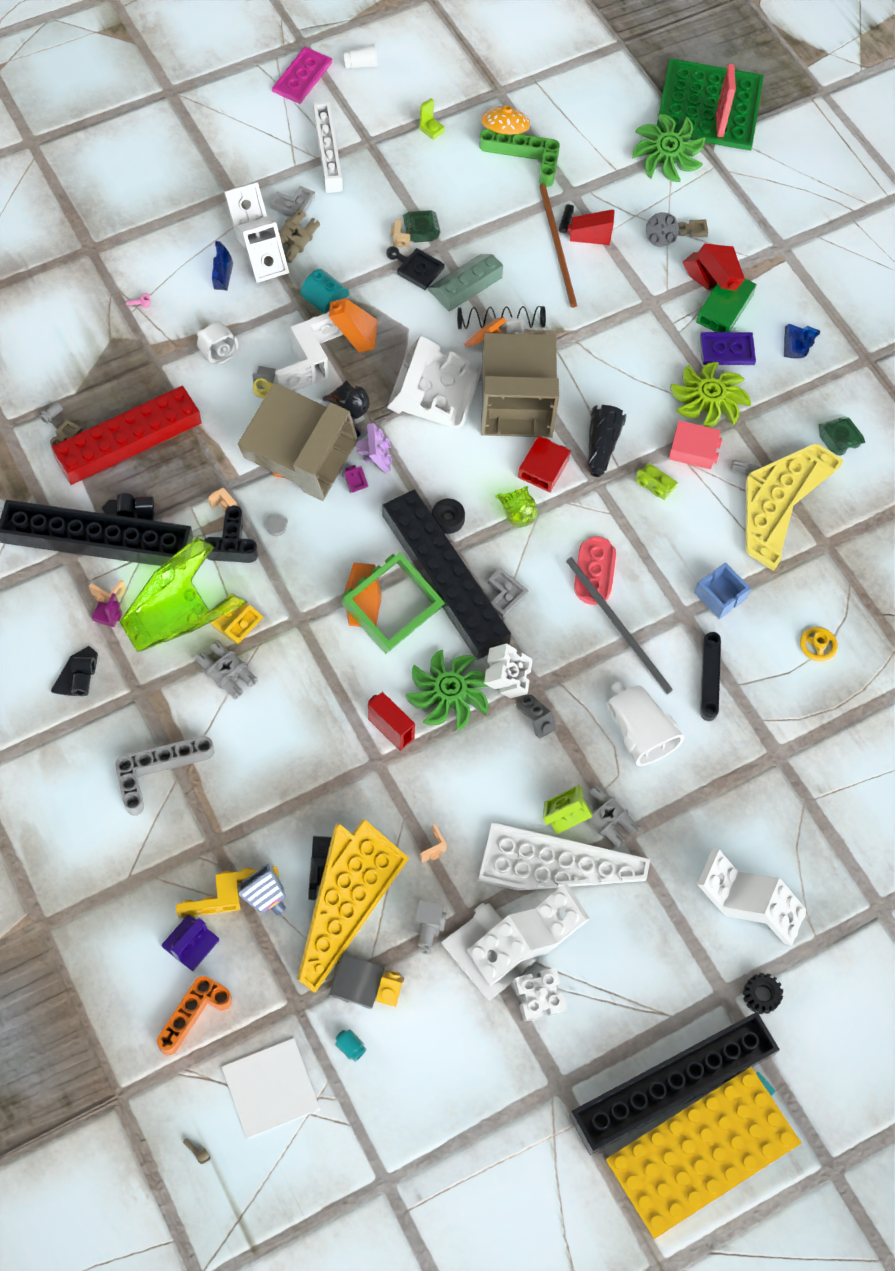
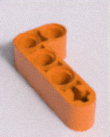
[157,976,232,1055]

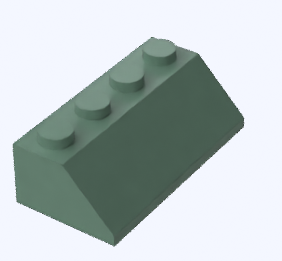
[428,254,503,312]

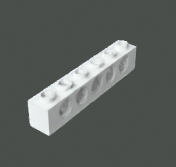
[313,102,342,193]

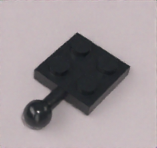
[386,246,445,290]

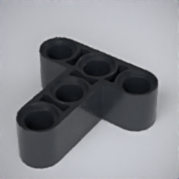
[202,505,258,563]

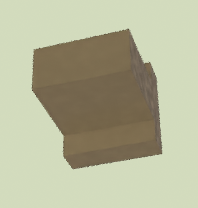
[481,333,559,438]
[238,382,358,501]

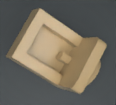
[390,219,410,247]

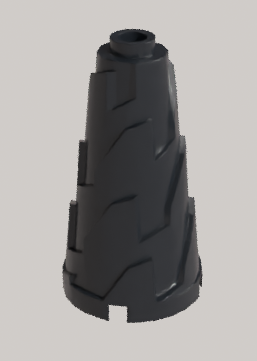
[587,405,627,477]

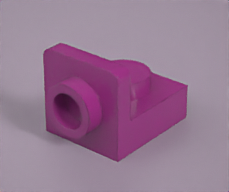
[342,465,369,494]

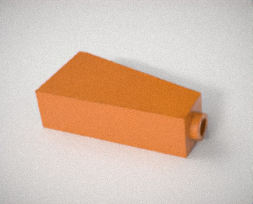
[329,298,378,353]

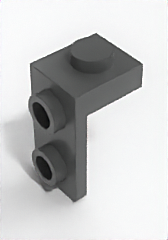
[516,695,556,739]

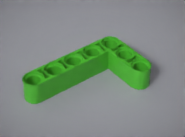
[479,129,560,187]

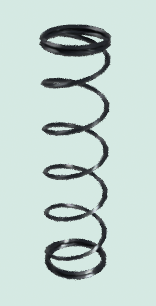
[457,306,546,330]

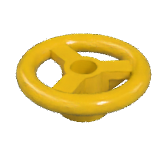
[800,627,838,661]

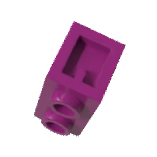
[92,593,122,627]

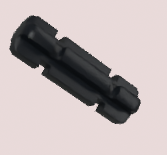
[559,204,574,234]

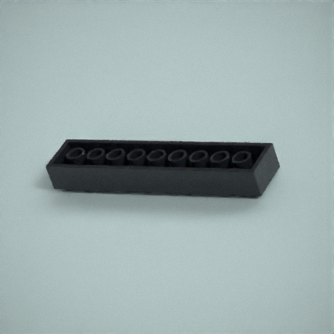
[382,489,511,660]
[0,500,193,570]
[569,1012,780,1156]

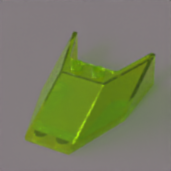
[120,537,248,652]

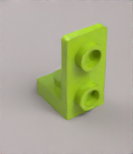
[419,98,445,140]

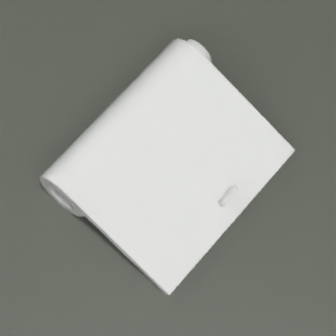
[441,903,538,1001]

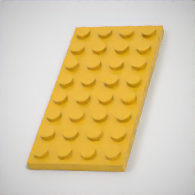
[605,1067,802,1239]

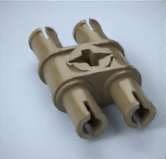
[278,208,320,263]

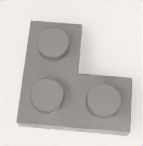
[270,186,315,216]
[488,568,529,618]

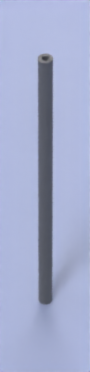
[566,557,673,694]

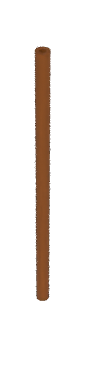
[539,184,577,308]

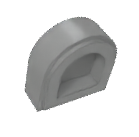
[267,516,288,536]

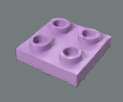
[356,423,392,473]

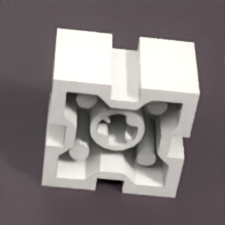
[484,643,532,699]
[513,967,567,1022]

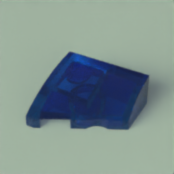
[212,241,233,291]
[784,324,820,359]

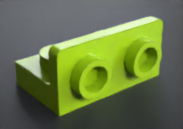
[635,463,678,500]

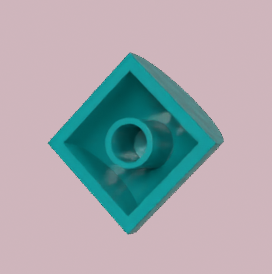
[300,269,349,314]

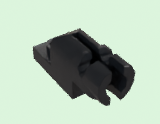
[308,836,332,900]

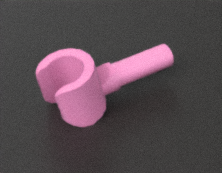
[126,293,150,308]

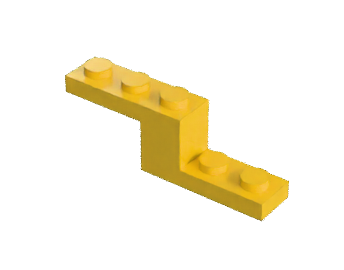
[176,865,279,918]

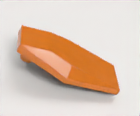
[464,317,506,347]
[344,563,382,627]

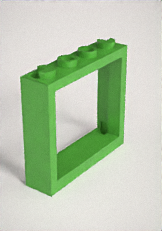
[341,552,445,654]

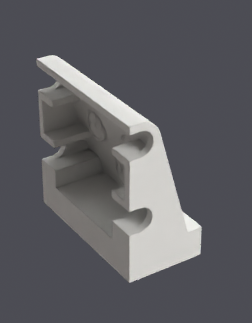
[387,335,482,428]

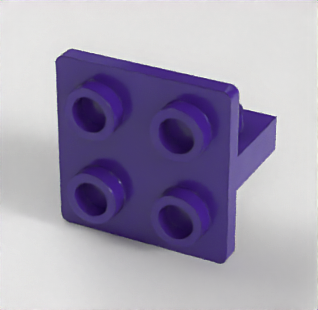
[161,914,219,971]

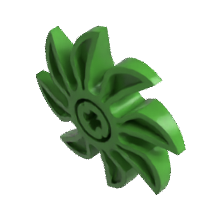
[632,114,705,182]
[405,649,489,731]

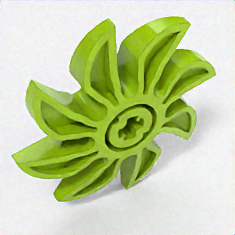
[670,362,751,428]

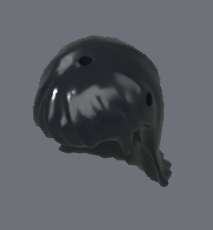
[322,380,369,419]

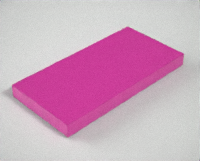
[272,47,332,104]

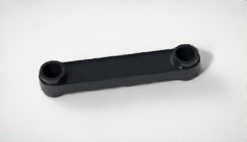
[700,632,721,721]

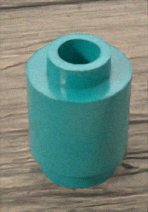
[335,1029,367,1062]

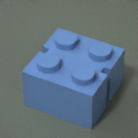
[694,562,751,619]

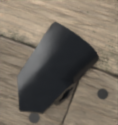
[102,493,154,521]
[51,646,98,696]

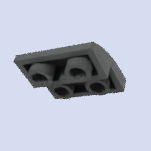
[329,955,385,1009]

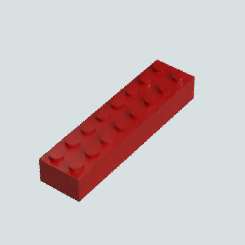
[51,385,202,485]

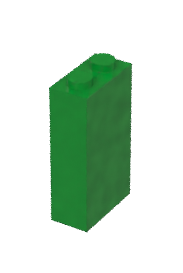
[696,279,757,332]

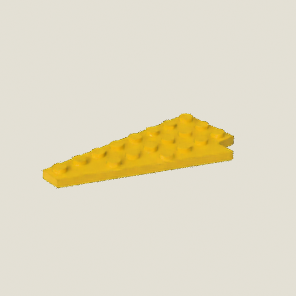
[297,820,409,993]

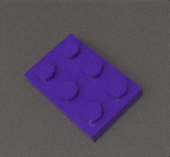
[700,332,756,365]

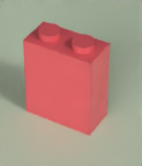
[669,420,722,469]

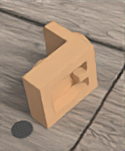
[208,488,237,512]

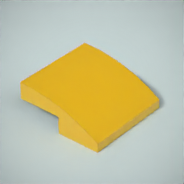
[208,594,264,645]

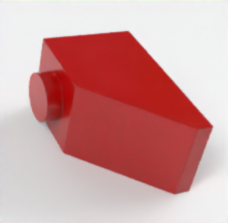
[682,252,717,290]

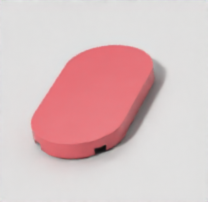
[574,536,616,605]

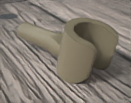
[183,1139,211,1164]

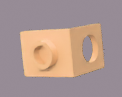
[89,580,126,603]
[420,824,447,863]

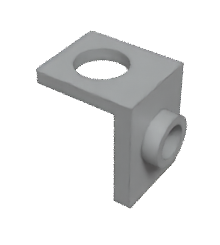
[252,366,276,389]

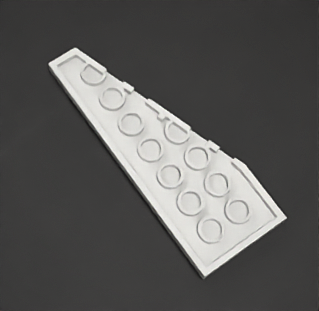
[478,822,650,891]

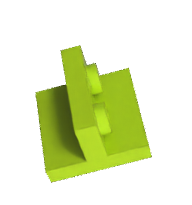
[543,785,593,834]

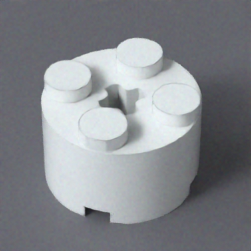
[197,321,239,364]

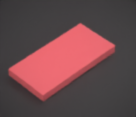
[716,64,735,137]

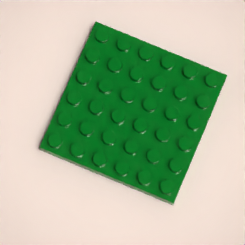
[657,58,764,151]

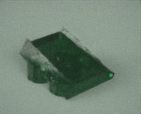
[403,210,441,243]
[818,416,866,456]

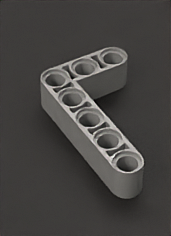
[115,736,214,816]

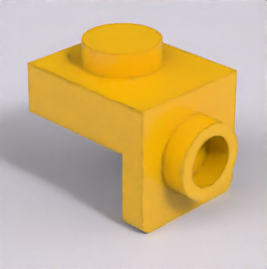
[376,971,405,1007]

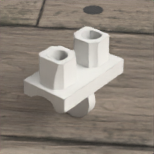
[506,317,524,334]

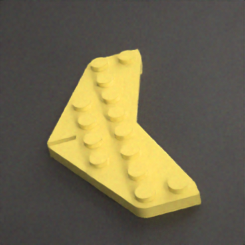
[745,444,844,571]

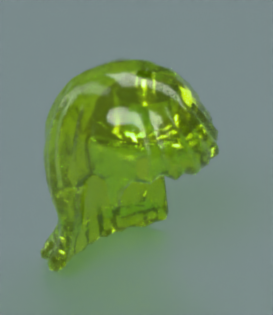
[495,486,538,527]

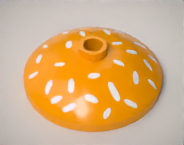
[481,106,530,134]

